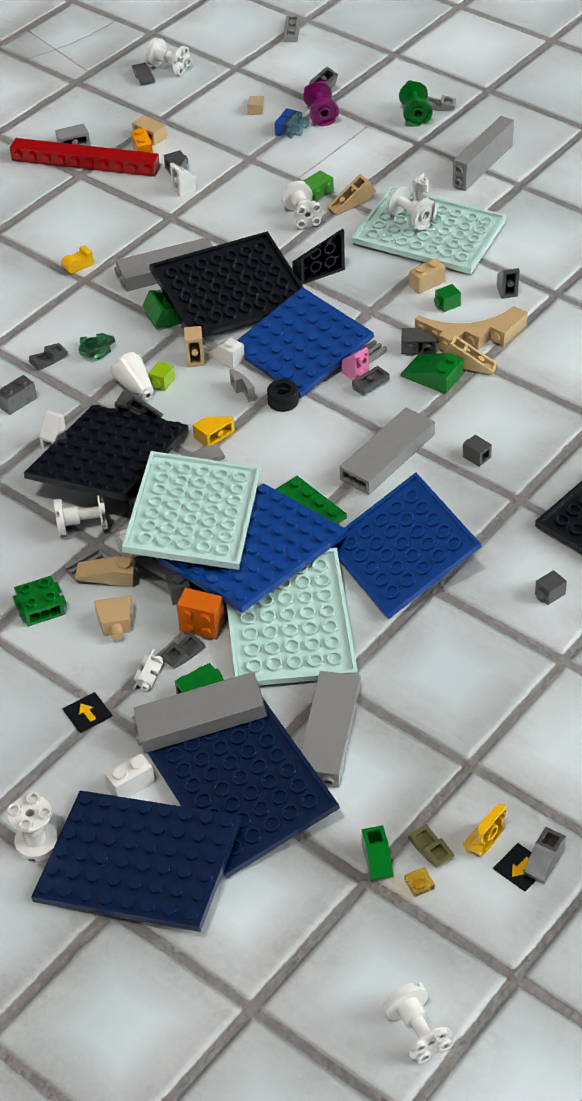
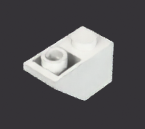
[39,410,66,451]

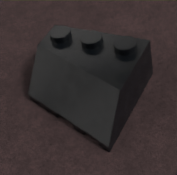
[292,228,345,285]

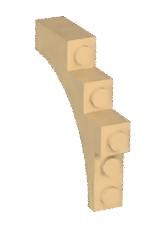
[415,306,528,351]

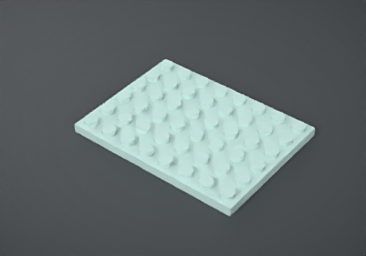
[352,186,507,274]
[122,451,261,570]
[226,548,358,686]

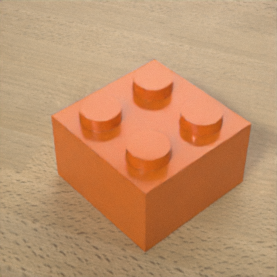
[177,588,225,640]

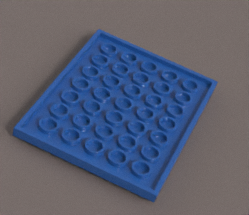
[157,483,348,613]

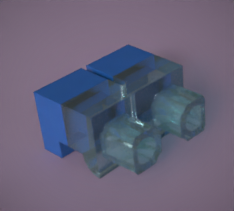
[274,108,309,139]

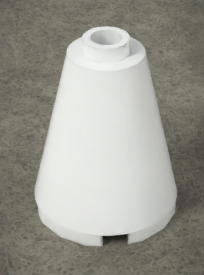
[110,352,154,400]

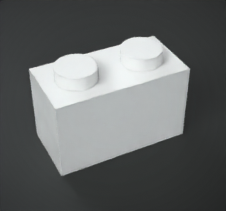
[105,753,155,798]

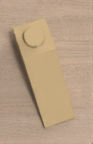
[327,174,376,216]
[443,335,498,375]
[75,556,136,587]

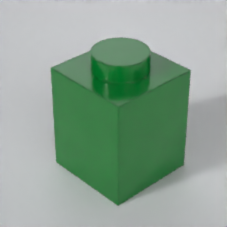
[434,284,461,312]

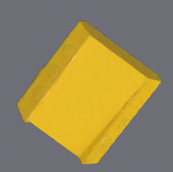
[463,804,507,856]

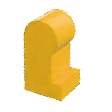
[61,245,94,274]

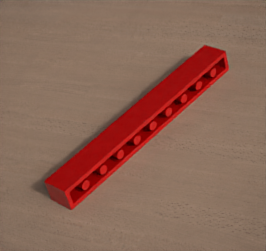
[10,138,160,177]

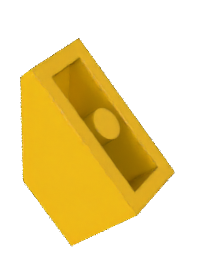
[193,416,235,447]

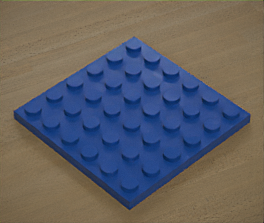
[237,287,374,398]
[332,472,482,619]

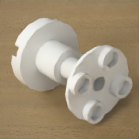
[145,38,191,75]
[281,181,323,229]
[386,185,437,230]
[54,495,108,536]
[7,792,58,862]
[382,982,452,1064]

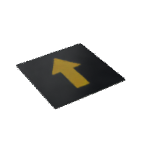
[62,692,113,733]
[493,843,536,892]

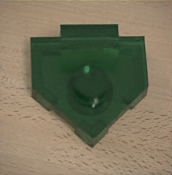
[78,333,116,360]

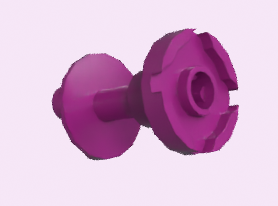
[303,81,339,126]

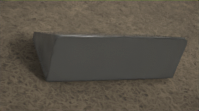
[125,394,164,418]

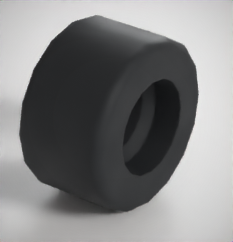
[267,379,299,412]

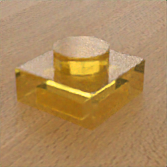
[404,867,435,897]

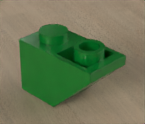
[361,825,394,881]

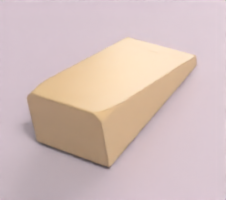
[247,96,264,114]

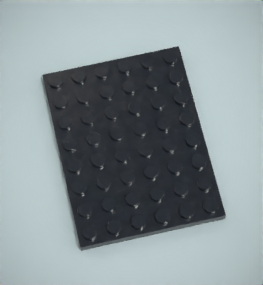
[149,231,304,338]
[24,405,189,501]

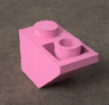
[342,347,369,381]

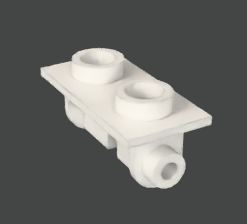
[412,173,429,202]
[133,649,163,691]

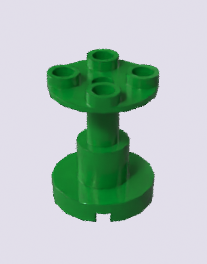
[399,80,433,127]

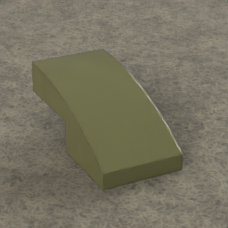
[408,824,455,868]

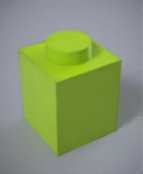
[148,361,175,391]

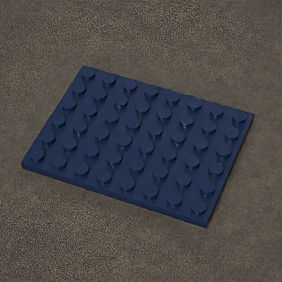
[147,697,340,878]
[31,790,242,932]

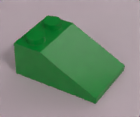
[142,290,182,327]
[400,353,464,394]

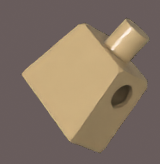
[94,595,133,641]

